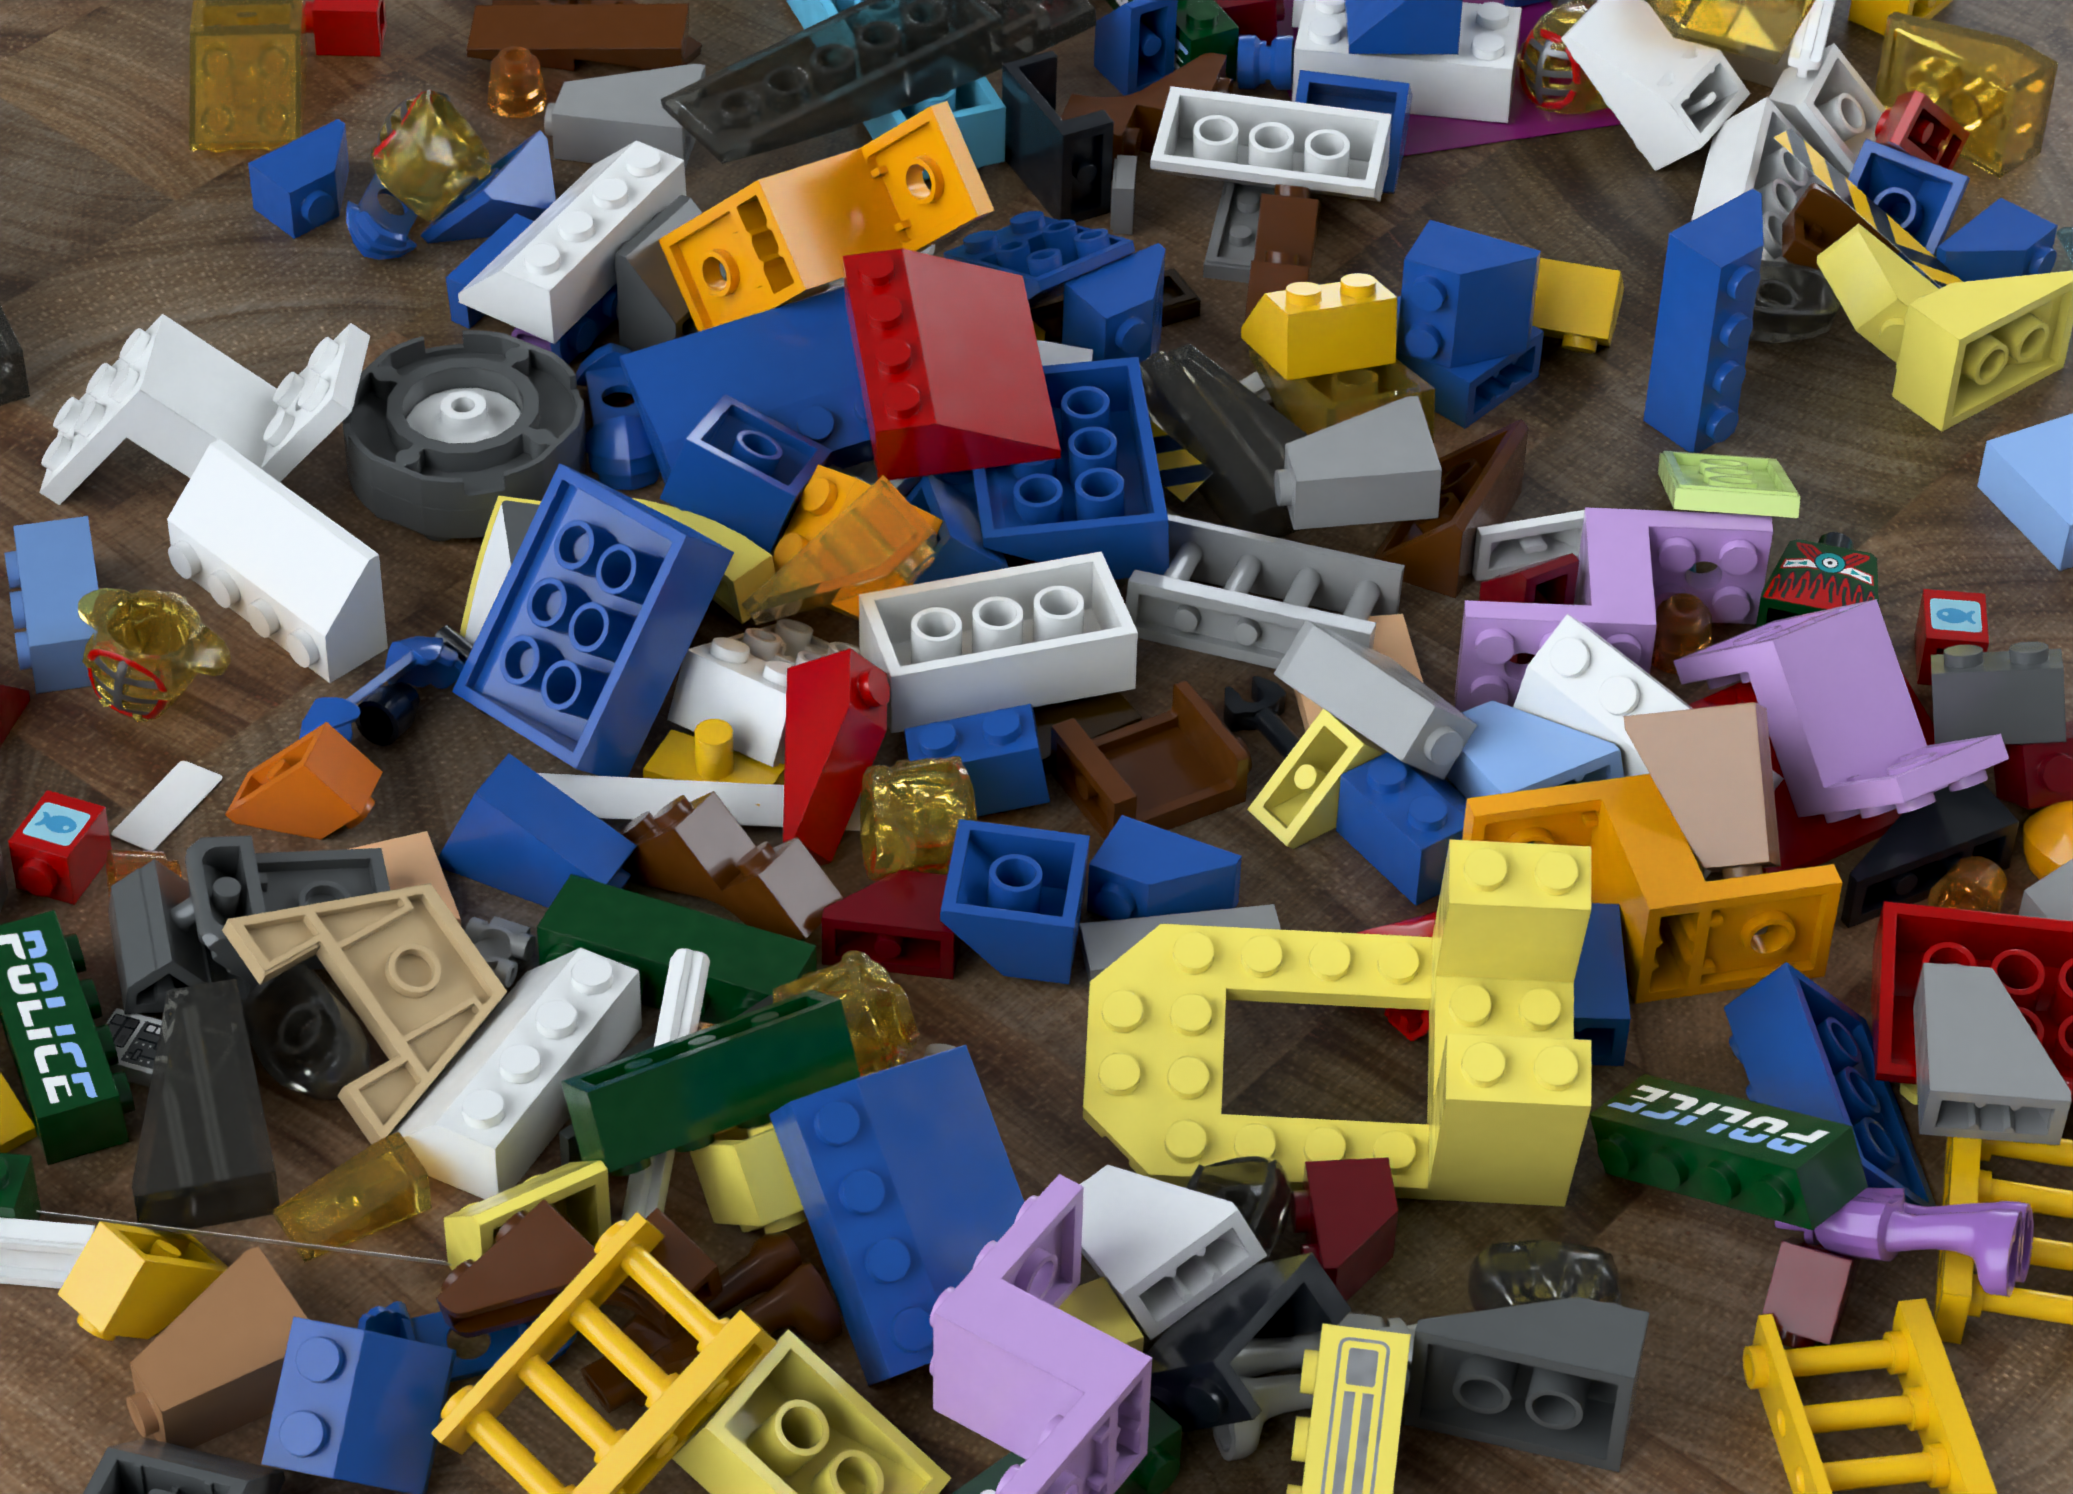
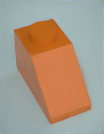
[225,722,383,840]

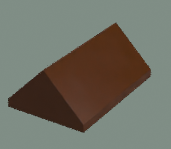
[1373,419,1529,598]

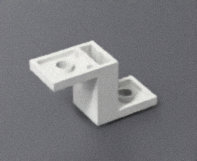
[39,314,370,505]

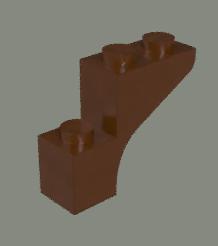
[1061,53,1234,180]
[1244,184,1321,322]
[619,791,843,941]
[436,1199,723,1340]

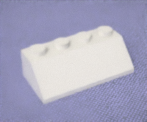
[1150,86,1392,202]
[1691,97,1831,308]
[458,140,686,344]
[167,439,388,683]
[1513,614,1784,879]
[380,948,642,1199]

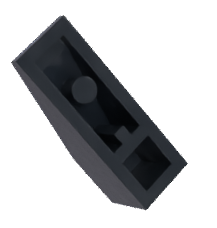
[1841,782,2019,928]

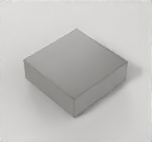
[1110,155,1137,235]

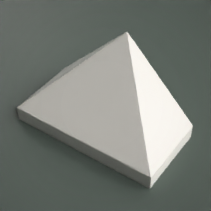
[1472,510,1585,581]

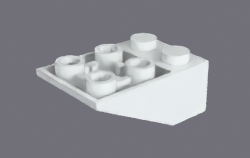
[1561,0,1750,171]
[667,619,861,767]

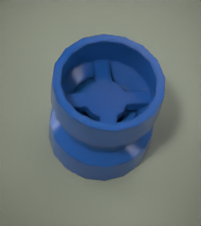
[1237,35,1295,90]

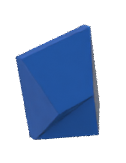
[420,130,556,244]
[1848,139,1970,278]

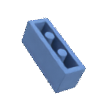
[4,516,112,694]

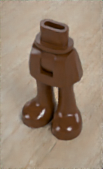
[581,1231,842,1413]

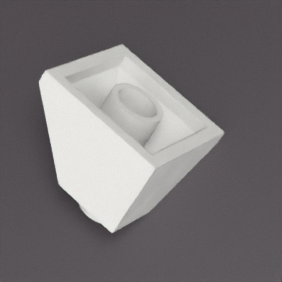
[1769,43,1886,178]

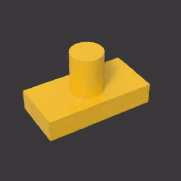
[643,719,785,806]

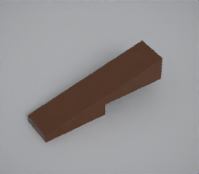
[467,3,689,71]

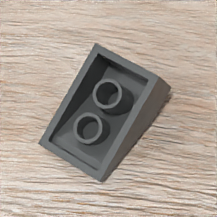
[1931,642,2066,744]
[1404,1297,1650,1472]

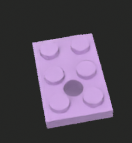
[1455,507,1773,711]
[1673,599,2009,823]
[929,1174,1152,1494]

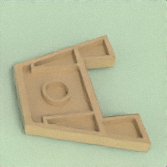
[222,883,507,1151]

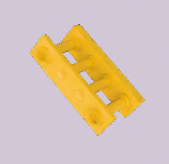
[1934,1137,2073,1344]
[431,1212,778,1494]
[1743,1298,1998,1494]

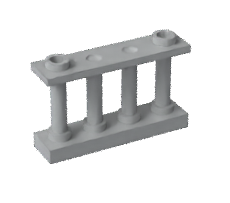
[1125,514,1405,669]

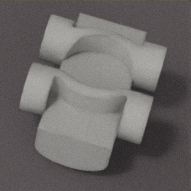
[465,916,536,988]

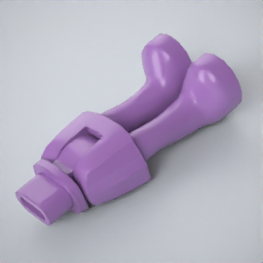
[1775,1188,2034,1297]

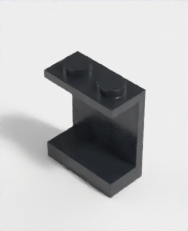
[1002,50,1114,223]
[1146,1252,1351,1432]

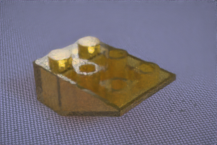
[189,0,308,152]

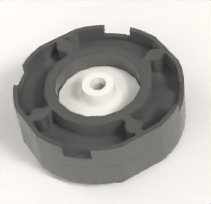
[343,330,587,541]

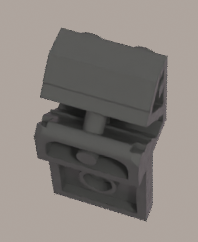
[108,835,390,1014]

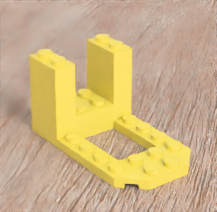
[1083,839,1591,1207]

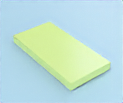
[1658,451,1800,518]

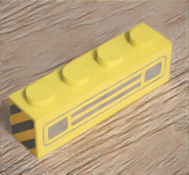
[1286,1324,1411,1494]

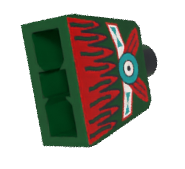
[1756,532,1879,628]

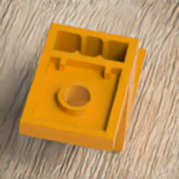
[658,101,995,332]
[1462,774,1843,1004]

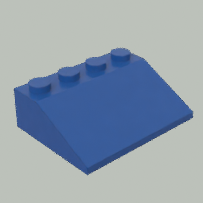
[619,287,874,507]
[972,357,1169,580]
[452,463,734,777]
[769,1044,1024,1386]

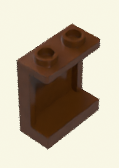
[1050,680,1252,841]

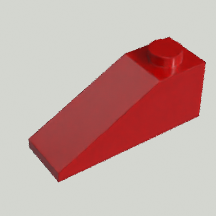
[1875,90,1970,170]
[783,648,890,866]

